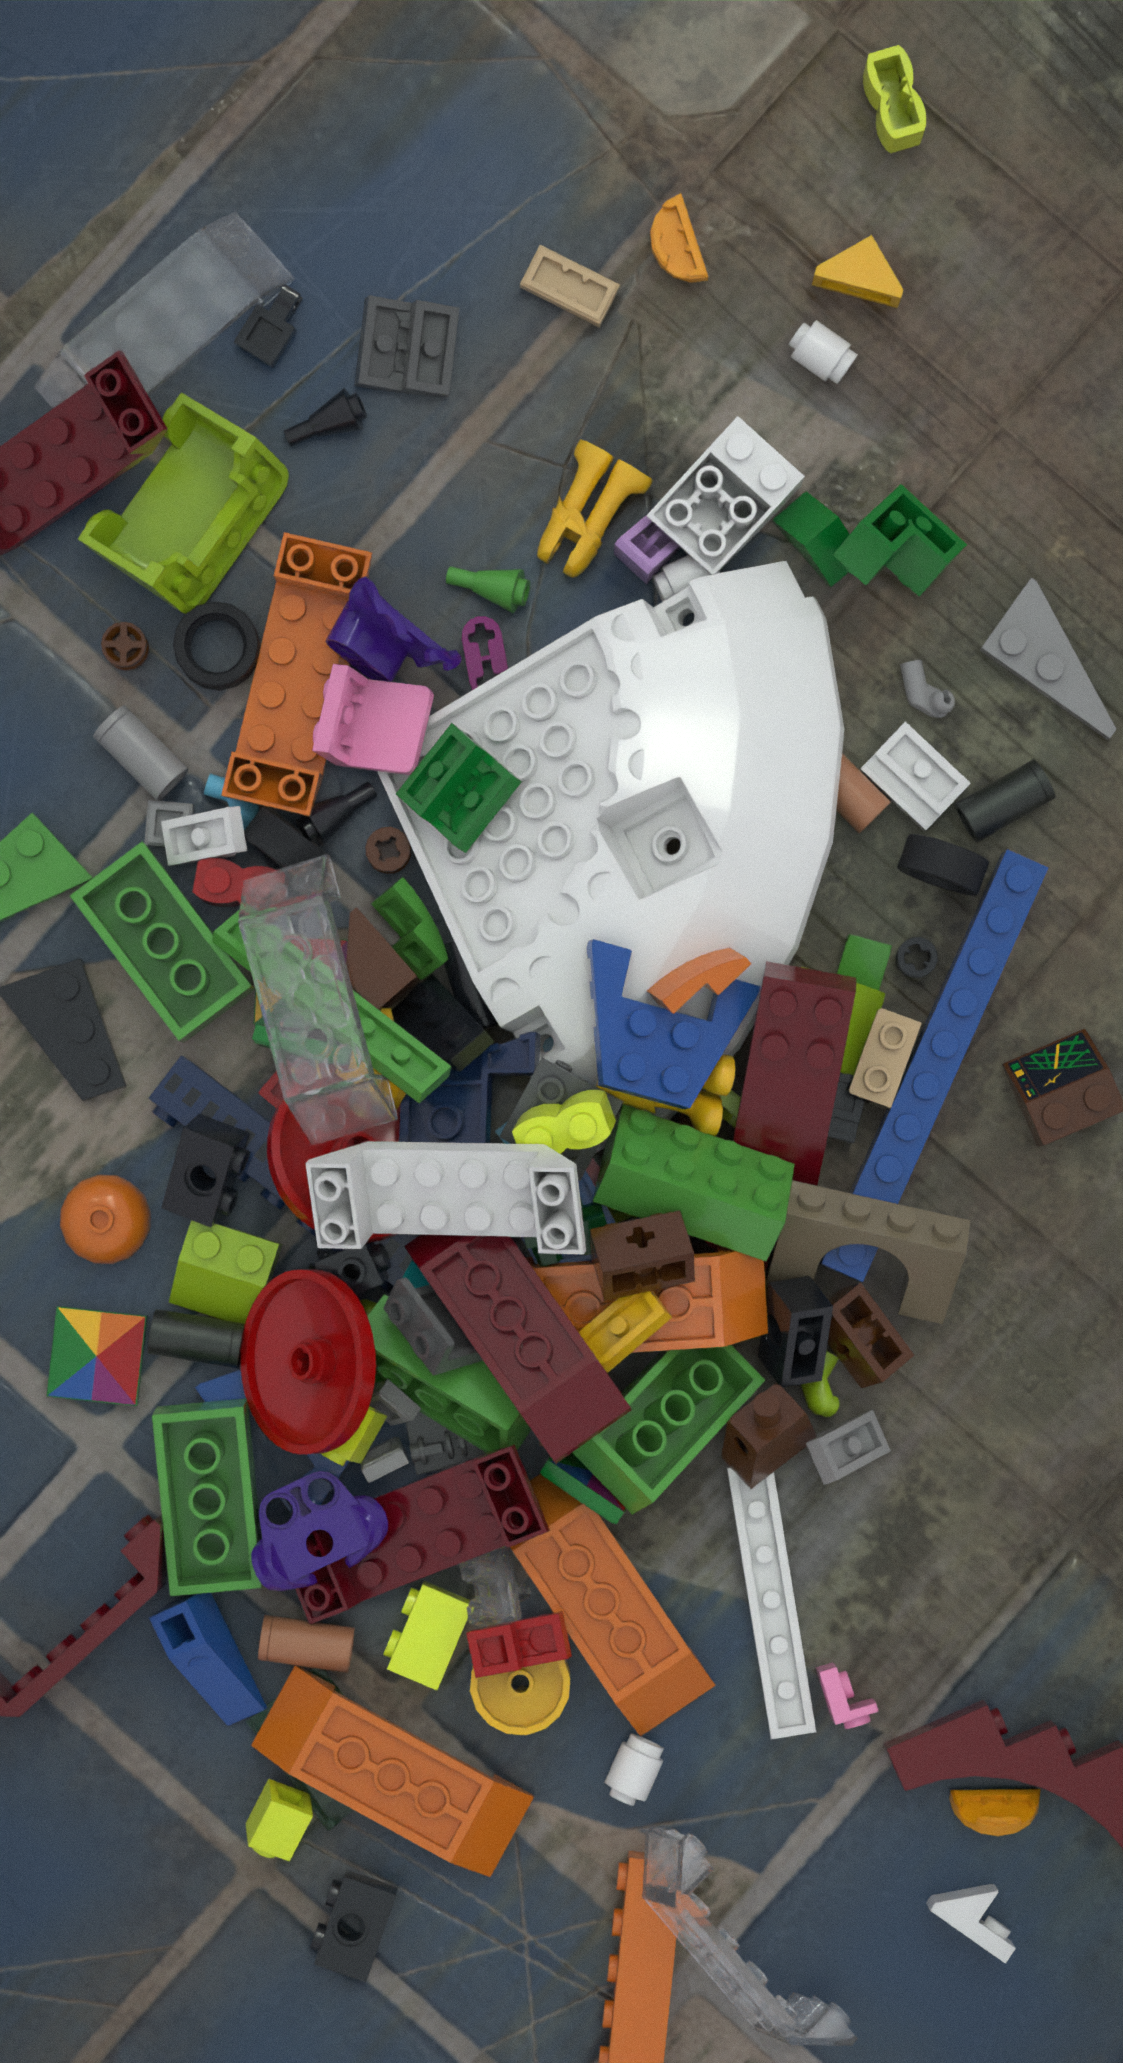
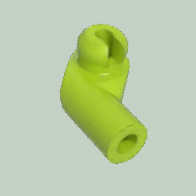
[801,1351,840,1418]

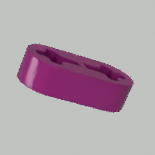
[462,616,508,690]

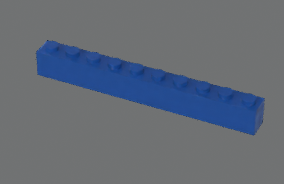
[819,849,1048,1282]

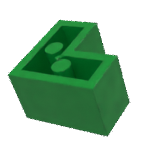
[833,484,967,597]

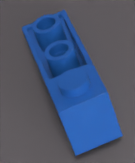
[149,1593,267,1726]

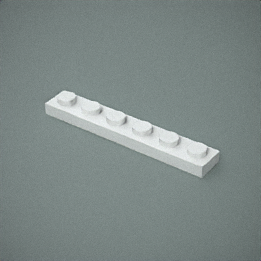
[727,1467,816,1739]

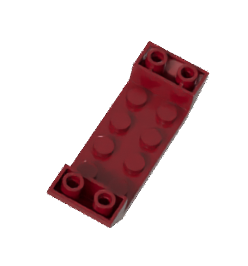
[0,350,168,556]
[404,1235,632,1464]
[295,1444,550,1624]
[0,1514,167,1717]

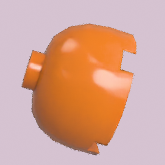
[60,1175,151,1264]

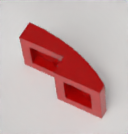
[466,1611,572,1678]

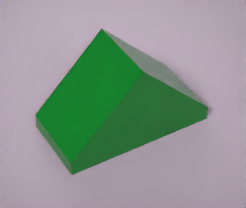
[772,491,850,588]

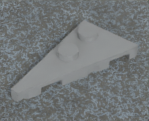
[980,578,1116,740]

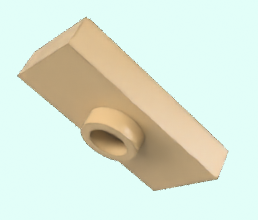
[520,245,620,328]

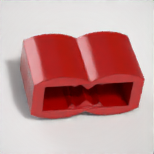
[192,858,291,916]

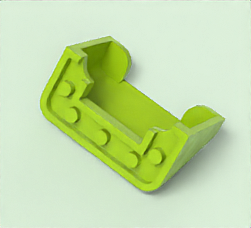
[77,392,289,614]

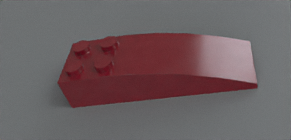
[732,961,856,1186]

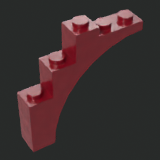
[883,1700,1123,1849]

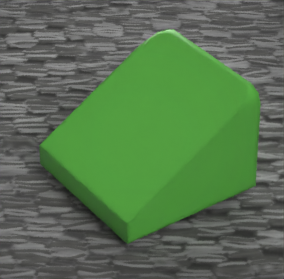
[837,934,892,991]

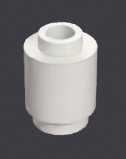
[788,320,858,384]
[652,555,720,602]
[605,1733,664,1806]

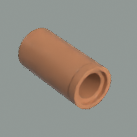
[836,753,891,834]
[258,1615,355,1673]

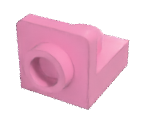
[816,1662,879,1729]

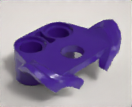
[325,576,461,682]
[251,1471,388,1591]

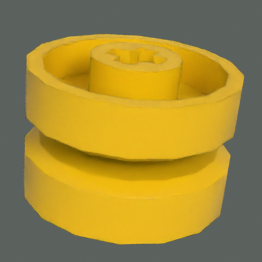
[470,1660,570,1735]

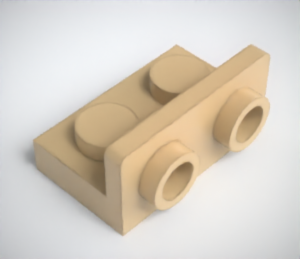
[849,1008,922,1109]

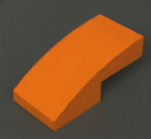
[647,948,751,1014]

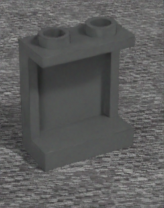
[383,1277,483,1376]

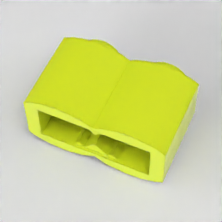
[863,45,926,153]
[512,1090,616,1154]

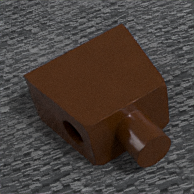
[721,1384,817,1489]

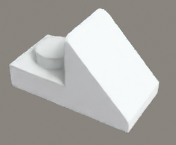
[161,806,247,866]
[926,1884,1016,1964]

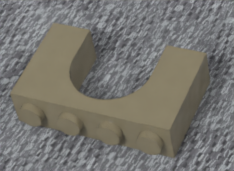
[765,1180,971,1324]

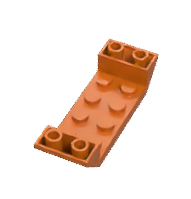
[221,532,372,817]
[526,1245,768,1353]
[510,1473,716,1737]
[251,1665,534,1877]

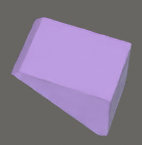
[614,515,681,584]

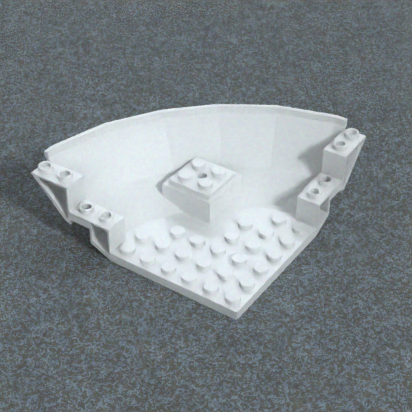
[377,561,845,1153]

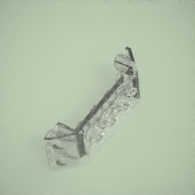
[34,211,295,409]
[238,854,398,1145]
[642,1825,858,2046]

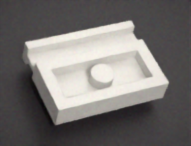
[860,722,971,832]

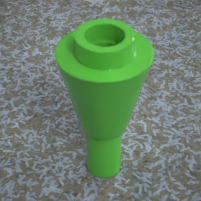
[446,566,530,613]

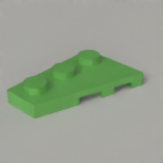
[0,813,93,922]

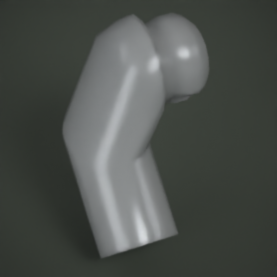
[900,660,955,718]

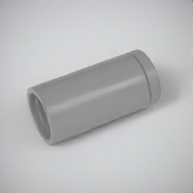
[93,705,189,801]

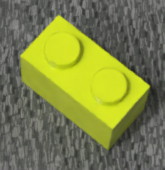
[383,1581,474,1690]

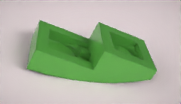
[371,877,448,980]

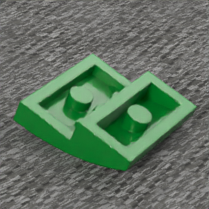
[396,723,522,853]

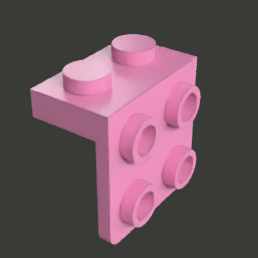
[312,664,434,775]

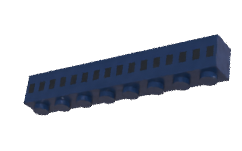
[148,1055,419,1292]

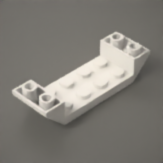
[306,1141,586,1254]

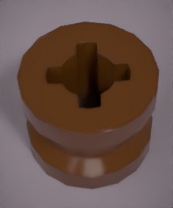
[101,622,150,671]
[365,827,411,874]

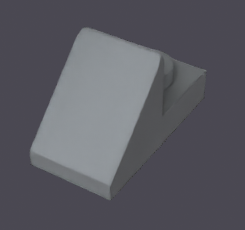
[806,1410,891,1485]

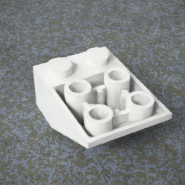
[646,416,805,575]

